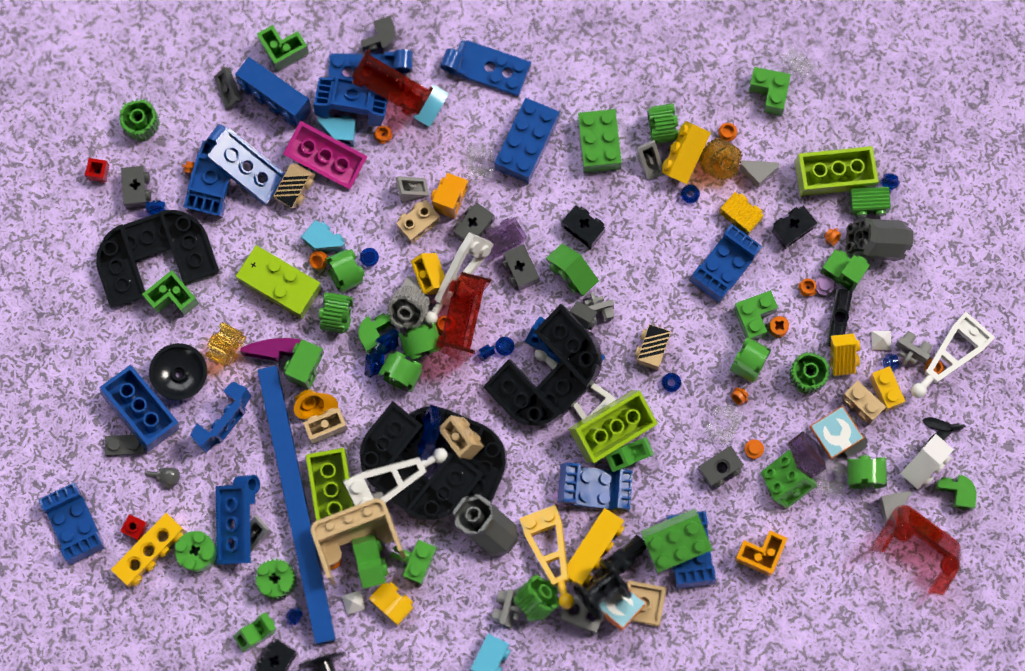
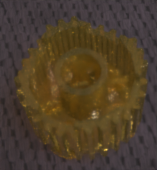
[699,138,743,180]
[205,322,247,366]

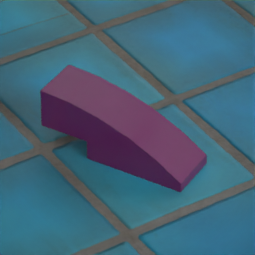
[240,338,301,362]

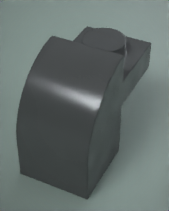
[360,15,396,54]

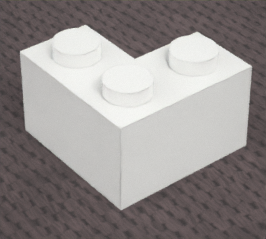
[900,434,954,489]

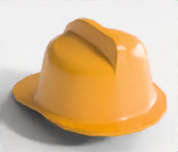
[293,389,338,419]

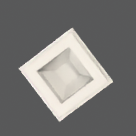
[871,331,891,350]
[342,590,366,615]

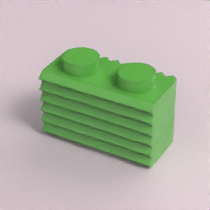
[849,187,891,217]

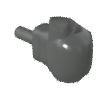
[146,468,180,489]

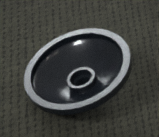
[149,343,208,401]

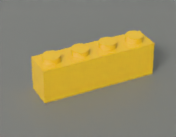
[567,508,625,586]

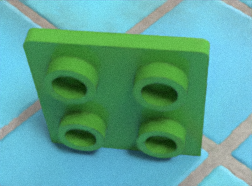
[761,450,817,509]

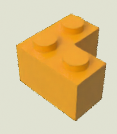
[430,173,469,219]
[734,530,788,577]

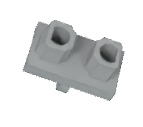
[584,293,614,324]
[895,331,932,365]
[492,589,524,628]

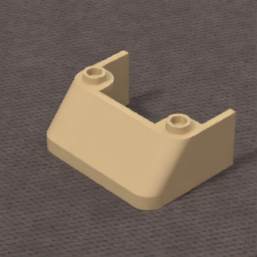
[311,498,406,586]

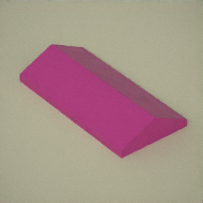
[283,121,368,189]

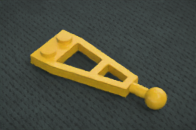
[519,505,574,609]

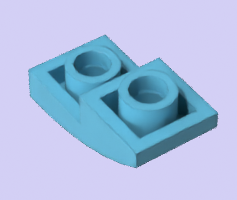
[414,84,449,127]

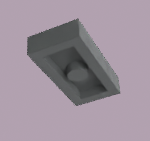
[214,67,242,109]
[105,435,145,456]

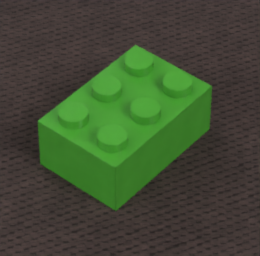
[578,109,622,173]
[641,509,713,573]

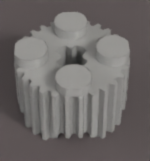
[387,284,430,329]

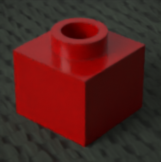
[85,158,110,183]
[120,514,149,541]

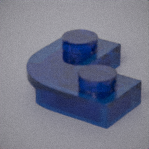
[364,329,399,378]
[417,405,441,460]

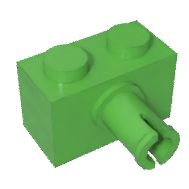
[391,539,437,586]

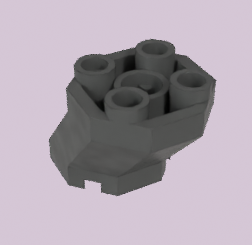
[845,217,914,262]
[454,494,518,556]

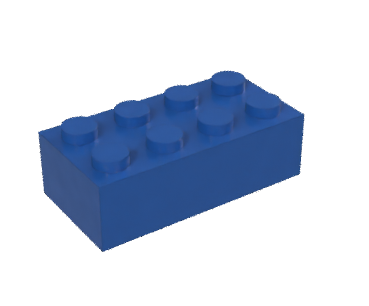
[235,57,312,126]
[494,97,560,184]
[99,365,179,452]

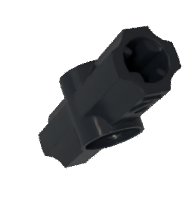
[826,289,853,347]
[594,534,647,580]

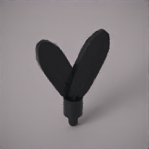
[923,417,965,442]

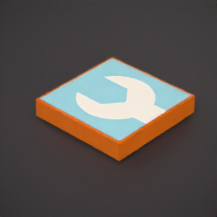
[809,406,864,459]
[599,590,646,632]

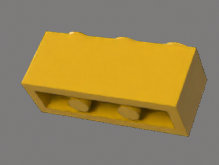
[661,120,711,184]

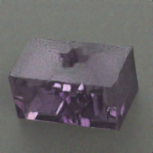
[482,217,527,260]
[788,431,827,479]

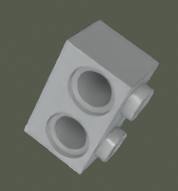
[559,595,601,634]

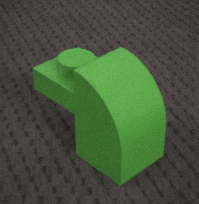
[359,313,392,355]
[606,436,654,472]
[935,475,977,511]
[233,612,276,653]

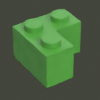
[257,25,310,72]
[749,67,791,116]
[546,243,599,296]
[821,249,870,292]
[142,270,199,315]
[733,290,778,341]
[284,339,324,390]
[352,534,389,589]

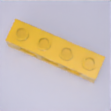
[111,513,185,588]

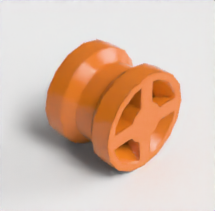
[769,316,789,338]

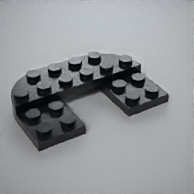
[96,210,220,309]
[483,304,602,426]
[359,401,484,520]
[400,406,507,503]

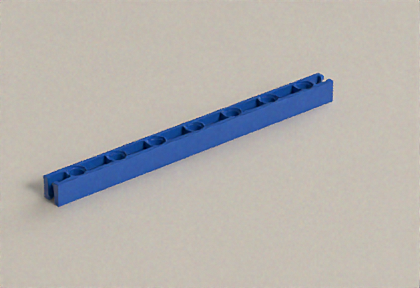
[257,366,336,645]

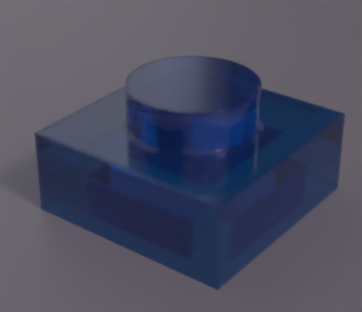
[146,200,168,216]

